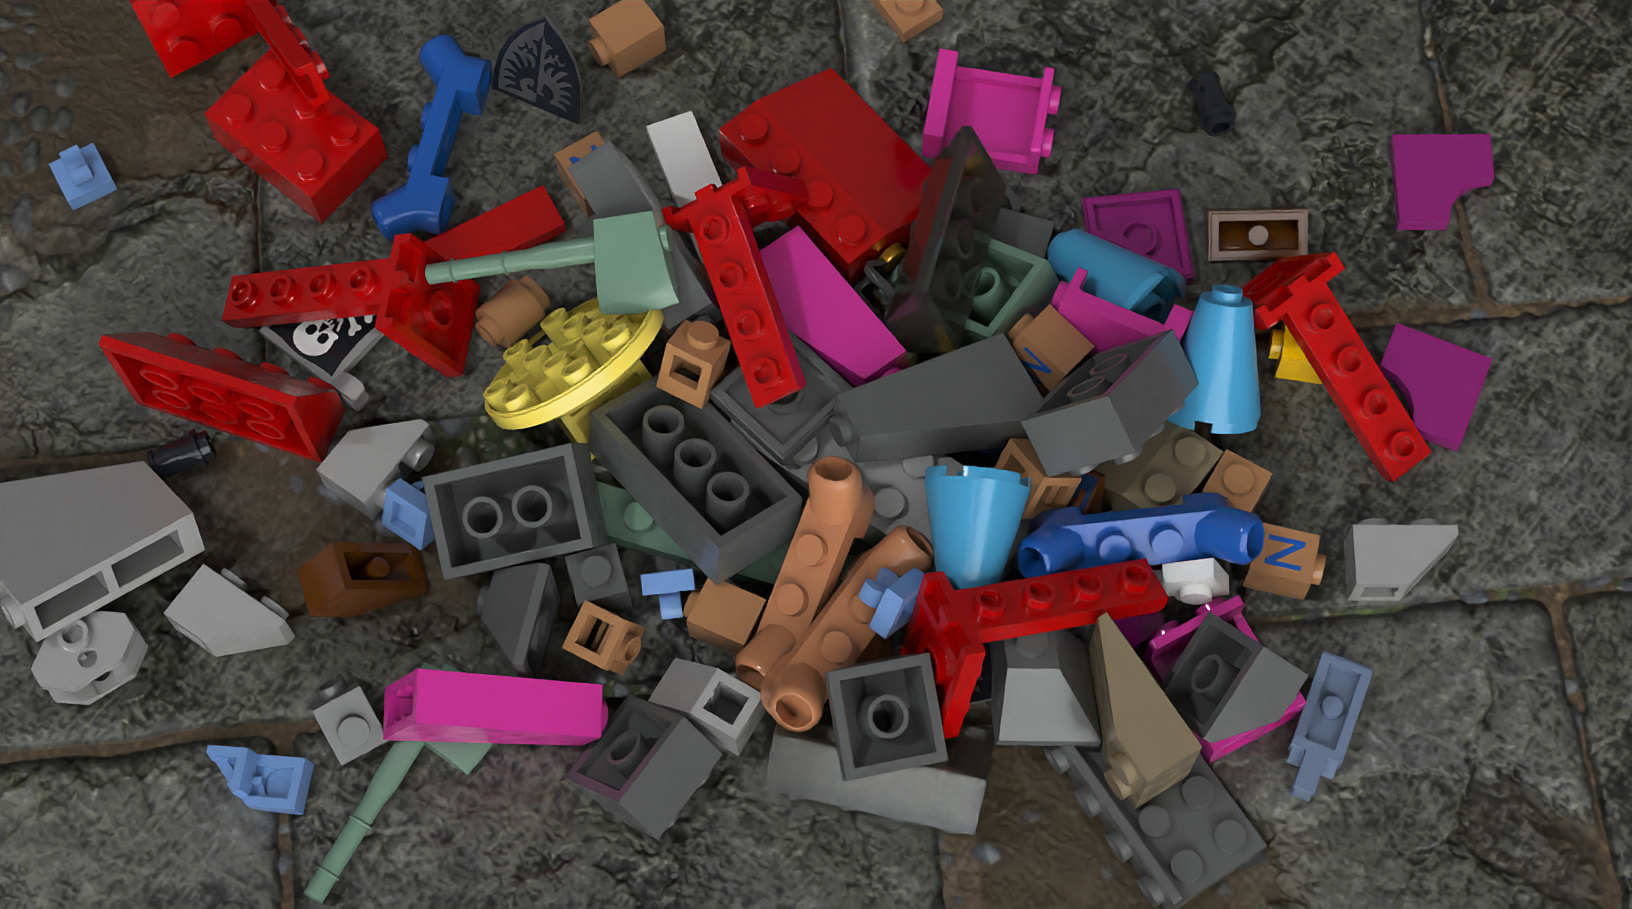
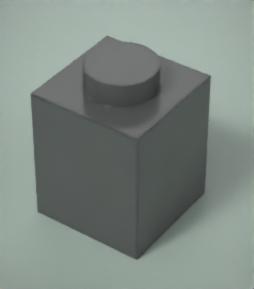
[565,543,633,620]

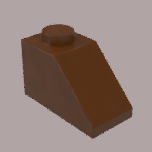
[297,542,429,617]

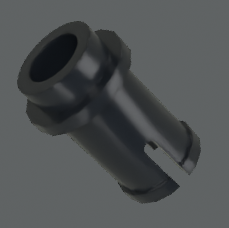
[1189,71,1237,137]
[147,429,217,480]

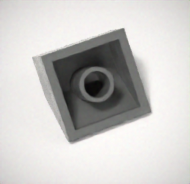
[1160,611,1309,743]
[564,695,723,840]

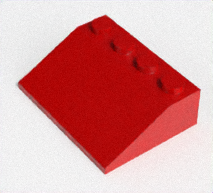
[719,68,960,287]
[98,332,345,463]

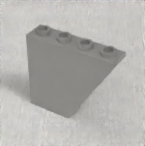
[0,461,205,642]

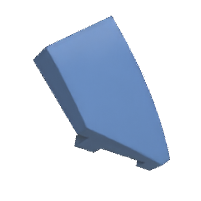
[206,745,314,815]

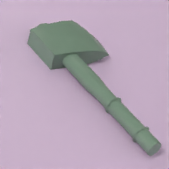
[425,210,679,315]
[303,662,493,904]

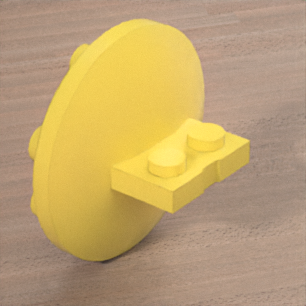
[483,296,664,460]

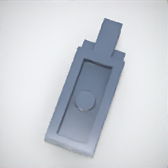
[1286,650,1374,802]

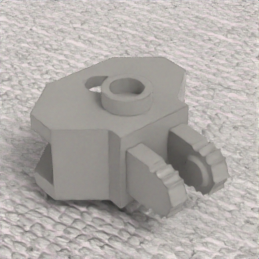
[31,611,149,705]

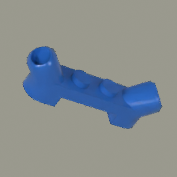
[370,35,492,242]
[1016,492,1265,578]

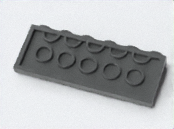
[1043,623,1267,909]

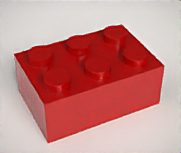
[204,49,388,224]

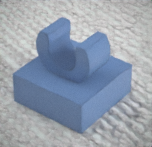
[49,143,117,211]
[381,478,435,550]
[858,567,924,639]
[640,568,696,620]

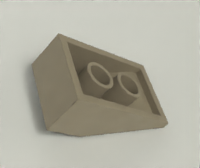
[1093,420,1224,511]
[1088,613,1202,809]

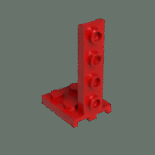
[128,0,331,106]
[661,166,810,408]
[221,233,481,378]
[1240,251,1432,482]
[900,558,1169,739]

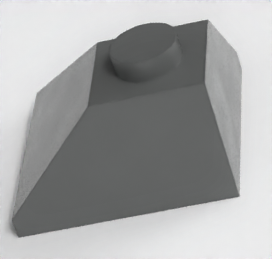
[476,563,561,679]
[990,629,1101,746]
[824,652,948,781]

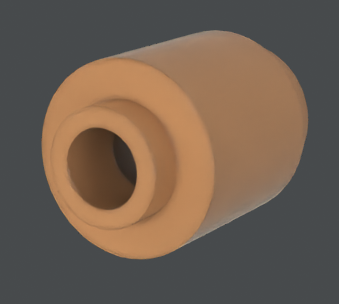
[475,276,551,348]

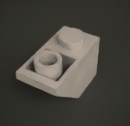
[316,419,436,520]
[1344,518,1458,601]
[164,564,295,657]
[647,658,766,756]

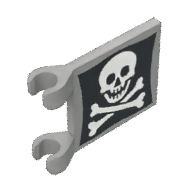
[259,261,410,411]

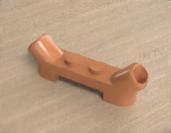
[735,456,875,691]
[760,525,934,732]

